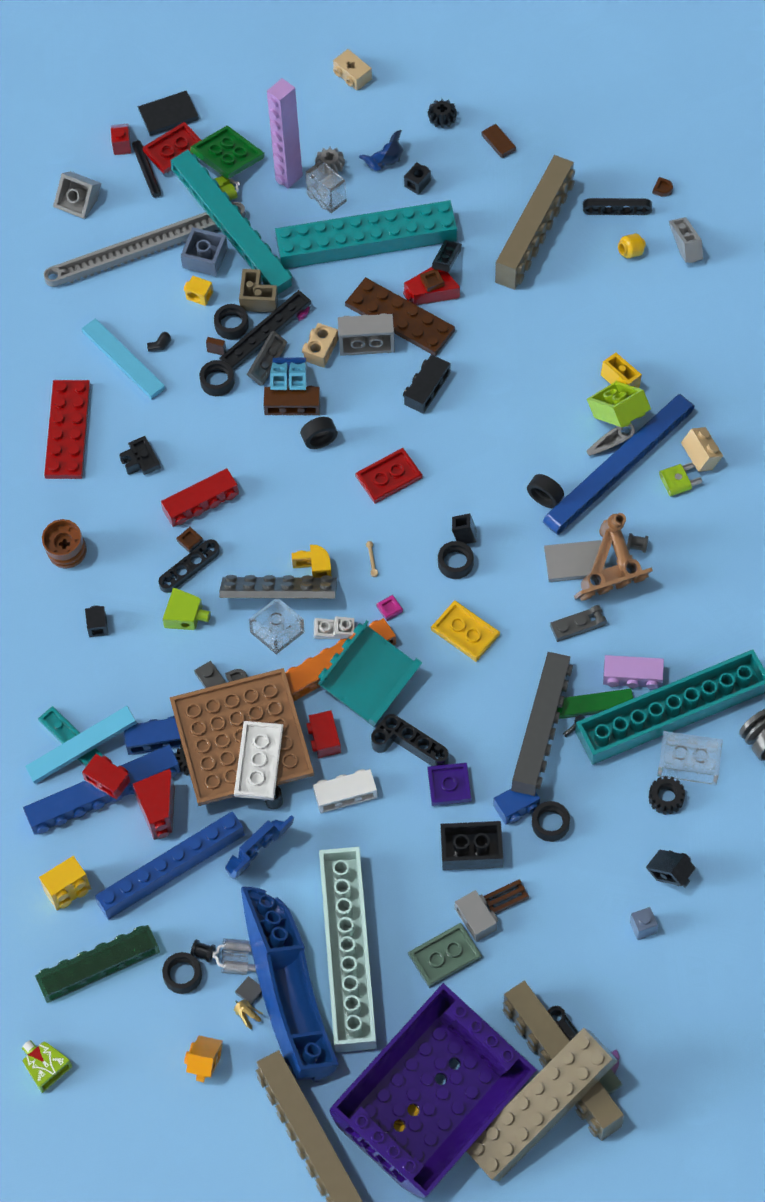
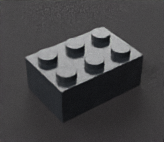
[440,821,503,870]

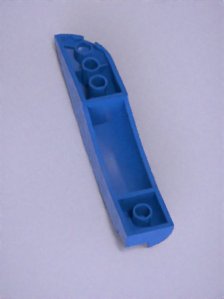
[241,887,339,1081]

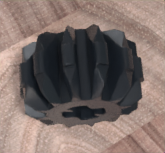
[428,99,457,129]

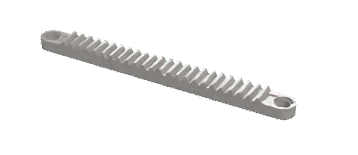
[44,202,245,287]

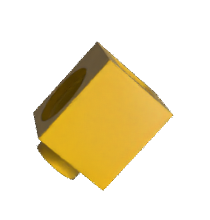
[184,275,213,306]

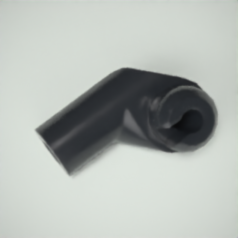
[147,332,171,352]

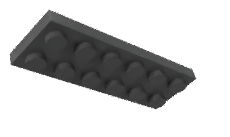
[219,575,337,599]

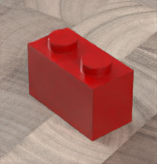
[306,710,341,758]
[82,754,130,800]

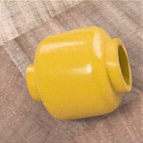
[618,233,646,259]

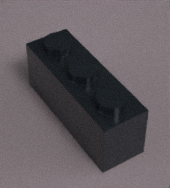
[403,354,450,414]

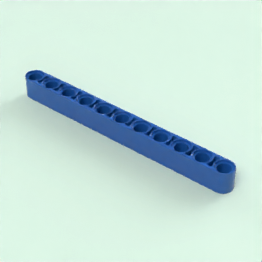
[543,394,695,535]

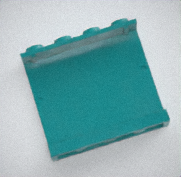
[318,620,422,727]

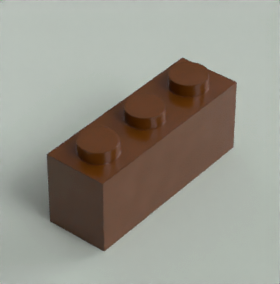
[263,386,320,415]

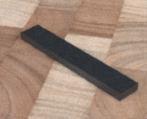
[219,290,312,371]

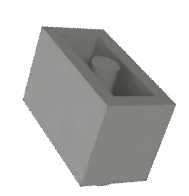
[455,890,498,942]

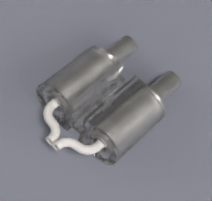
[212,938,256,975]

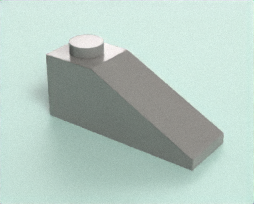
[669,217,703,263]

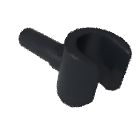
[563,715,585,737]

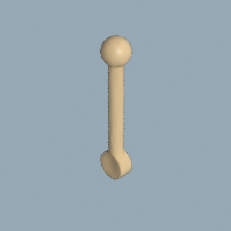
[366,541,378,577]

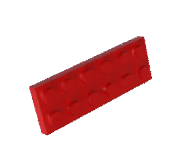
[44,380,90,479]

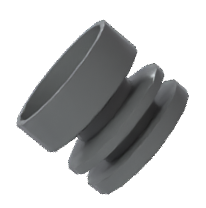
[739,709,765,761]

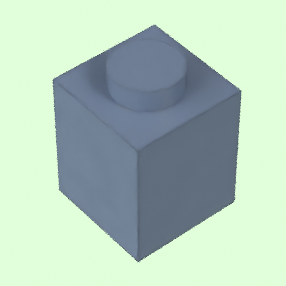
[630,907,658,940]

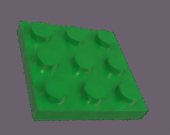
[190,125,265,179]

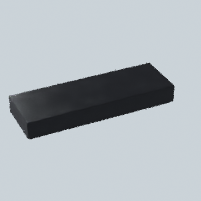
[432,240,462,272]

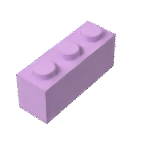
[603,655,664,689]

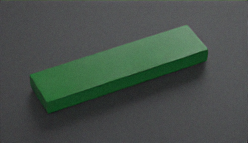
[557,688,633,719]

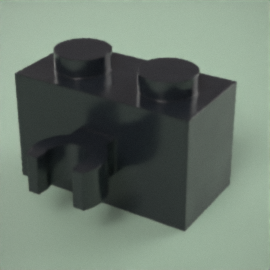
[646,849,696,888]

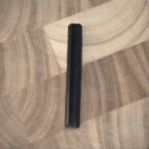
[132,140,161,198]

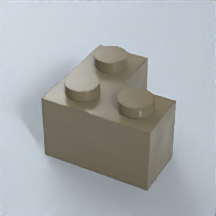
[239,269,278,312]

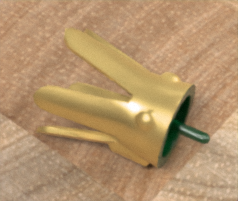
[234,999,263,1029]

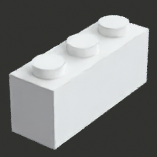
[313,769,377,813]

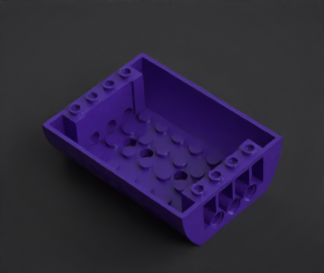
[330,983,537,1198]

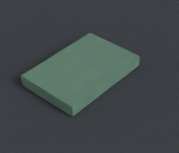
[408,923,482,988]

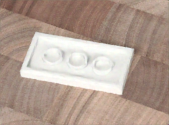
[234,721,284,800]

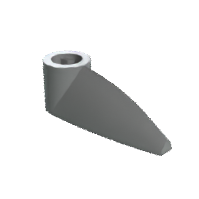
[586,423,635,456]

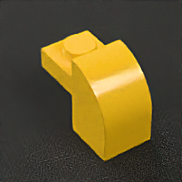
[291,544,332,578]

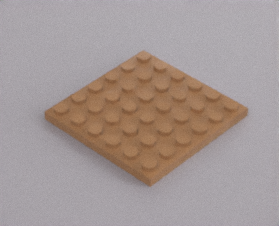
[170,668,314,806]

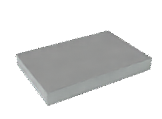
[544,540,605,582]

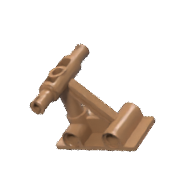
[574,513,653,601]

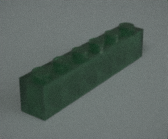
[35,925,160,1003]

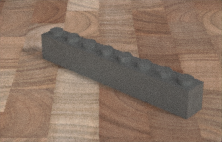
[511,652,573,796]

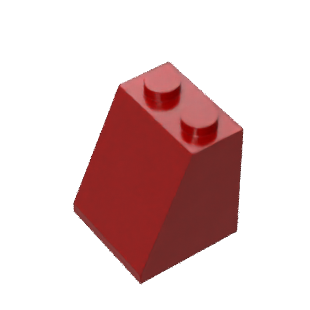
[133,769,175,840]

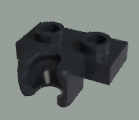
[119,436,161,475]

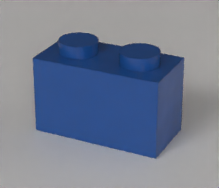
[493,789,540,825]

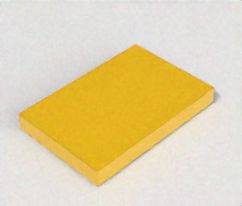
[431,600,500,662]

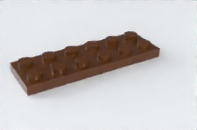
[345,277,455,356]

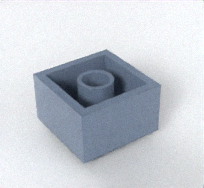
[181,227,228,276]

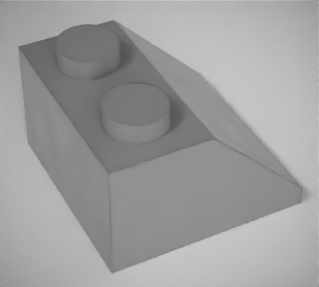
[53,171,101,219]

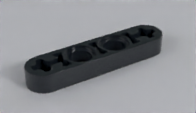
[583,198,652,215]
[158,539,220,593]

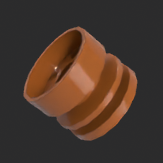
[42,519,87,569]

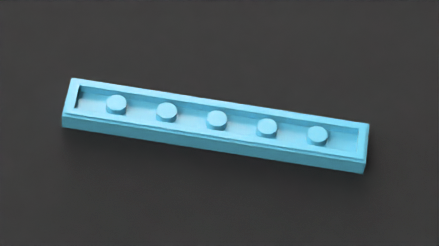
[81,318,165,399]
[25,706,137,784]

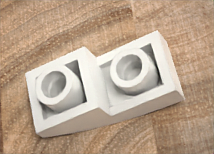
[314,616,354,639]

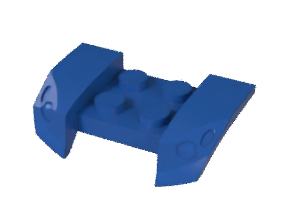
[225,815,294,879]

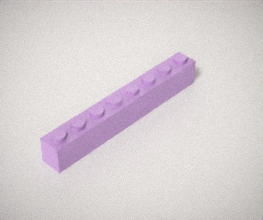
[267,78,303,188]

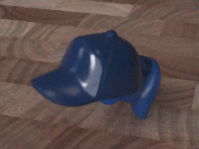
[359,130,403,171]

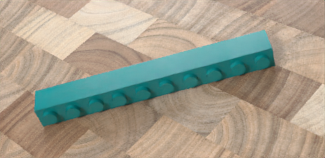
[171,150,293,295]

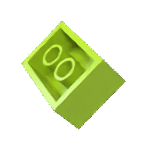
[587,381,651,427]

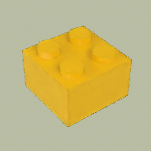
[39,855,91,910]

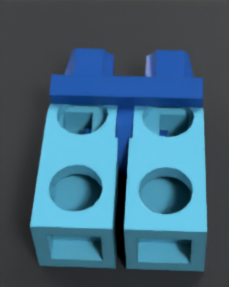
[270,357,306,390]

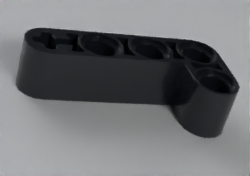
[371,714,448,766]

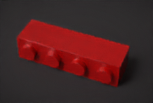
[161,468,239,527]

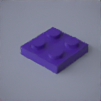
[427,763,471,806]

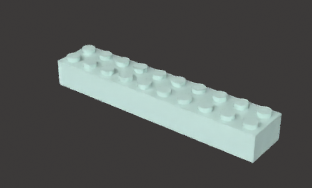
[319,847,377,1053]

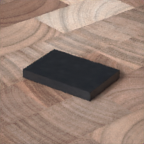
[138,90,199,136]

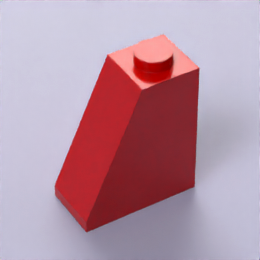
[403,267,460,305]

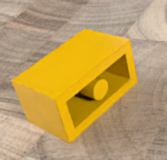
[601,352,642,388]

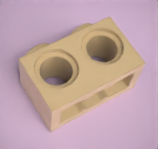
[302,323,339,368]

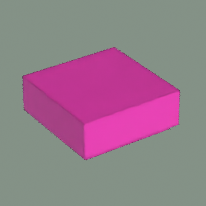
[376,595,403,621]

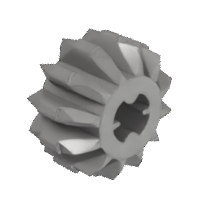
[315,147,345,177]

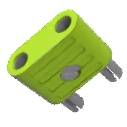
[659,462,702,497]

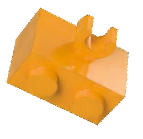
[184,1035,223,1082]

